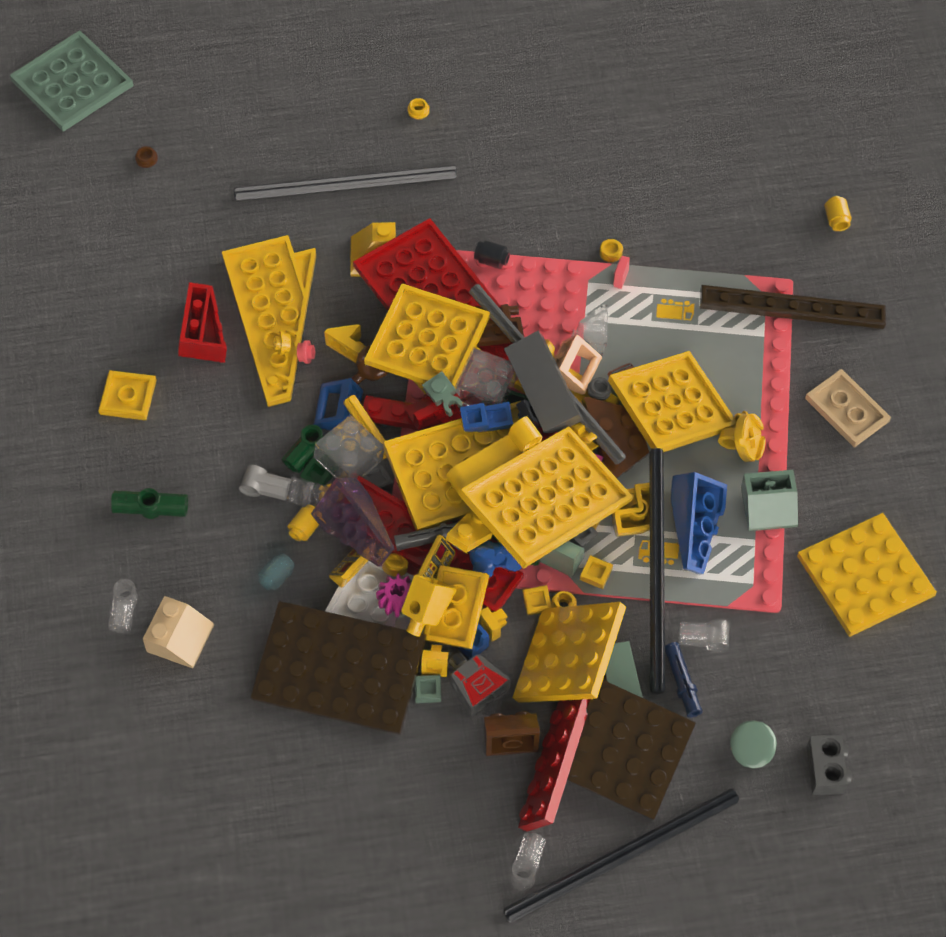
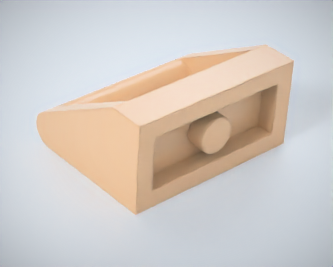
[554,334,602,394]

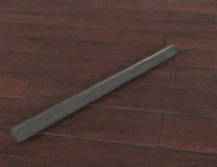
[469,284,626,464]

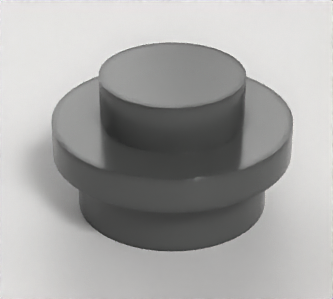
[587,377,612,401]

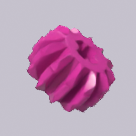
[376,573,411,618]

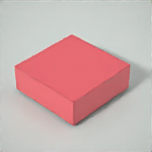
[613,256,630,289]

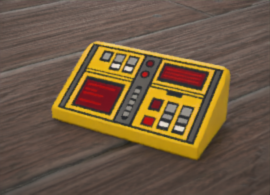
[417,534,455,578]
[329,542,377,588]

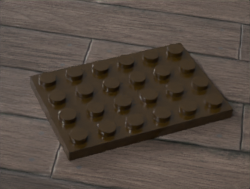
[251,601,427,735]

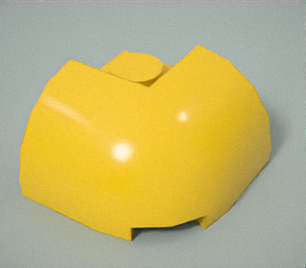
[612,483,650,537]

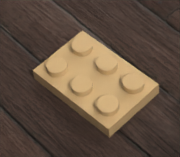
[805,369,891,447]

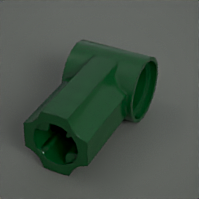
[282,425,324,473]

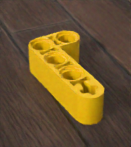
[446,416,542,494]

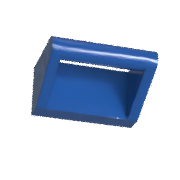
[313,378,363,432]

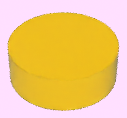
[600,239,623,262]
[382,553,408,577]

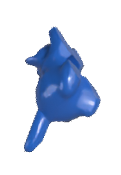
[452,540,522,578]

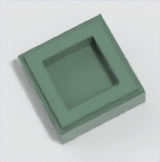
[415,675,441,703]

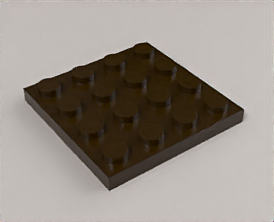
[567,680,696,820]

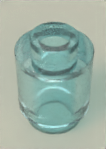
[258,553,295,590]

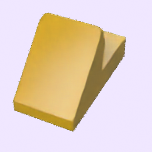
[324,324,366,363]

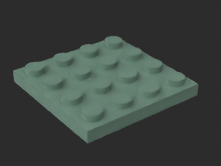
[10,30,134,132]

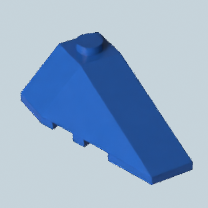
[671,472,727,575]

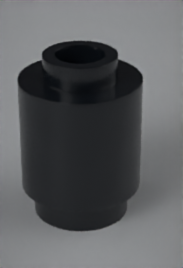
[474,241,510,269]

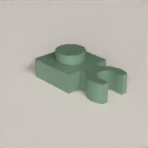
[422,371,463,417]

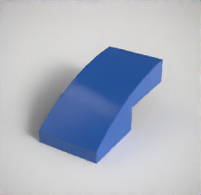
[460,402,513,432]

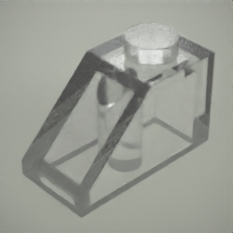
[571,304,608,356]

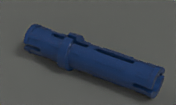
[665,642,703,718]

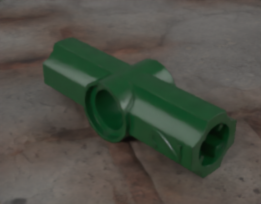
[111,488,188,519]

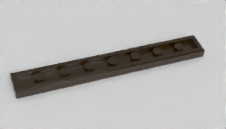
[700,285,886,329]

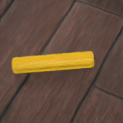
[343,395,387,460]

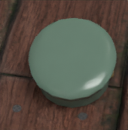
[730,720,777,769]

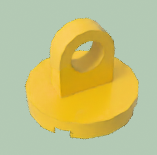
[718,414,765,462]

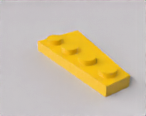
[446,510,493,553]

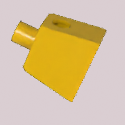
[401,575,457,637]

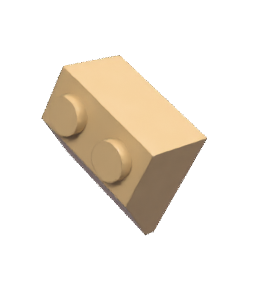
[143,596,214,668]

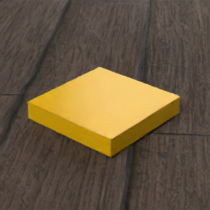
[98,370,157,420]

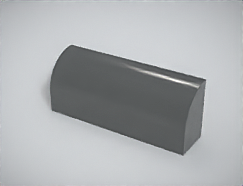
[504,331,584,433]

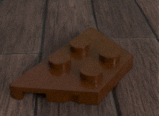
[582,397,649,478]

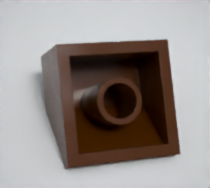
[484,711,540,756]

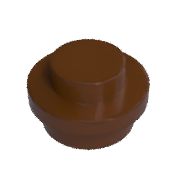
[135,146,158,168]

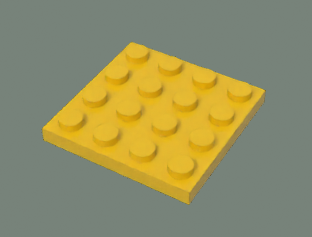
[364,284,490,389]
[608,351,737,452]
[797,513,937,637]
[512,602,626,703]

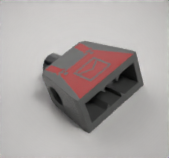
[449,652,510,718]

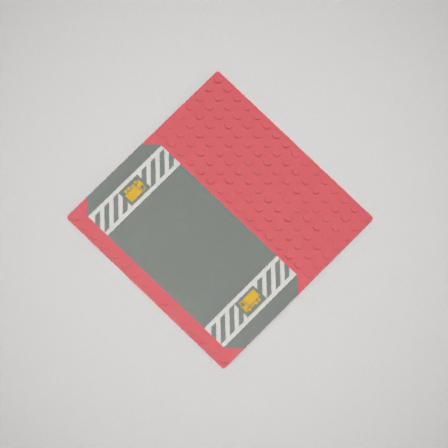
[383,250,793,613]

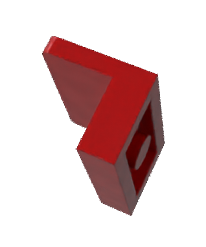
[405,393,461,431]

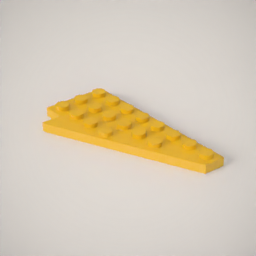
[222,235,316,407]

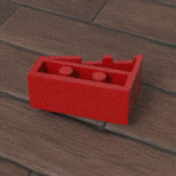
[178,282,227,363]

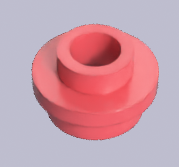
[297,340,315,364]

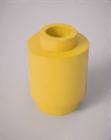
[824,196,851,231]
[287,504,323,542]

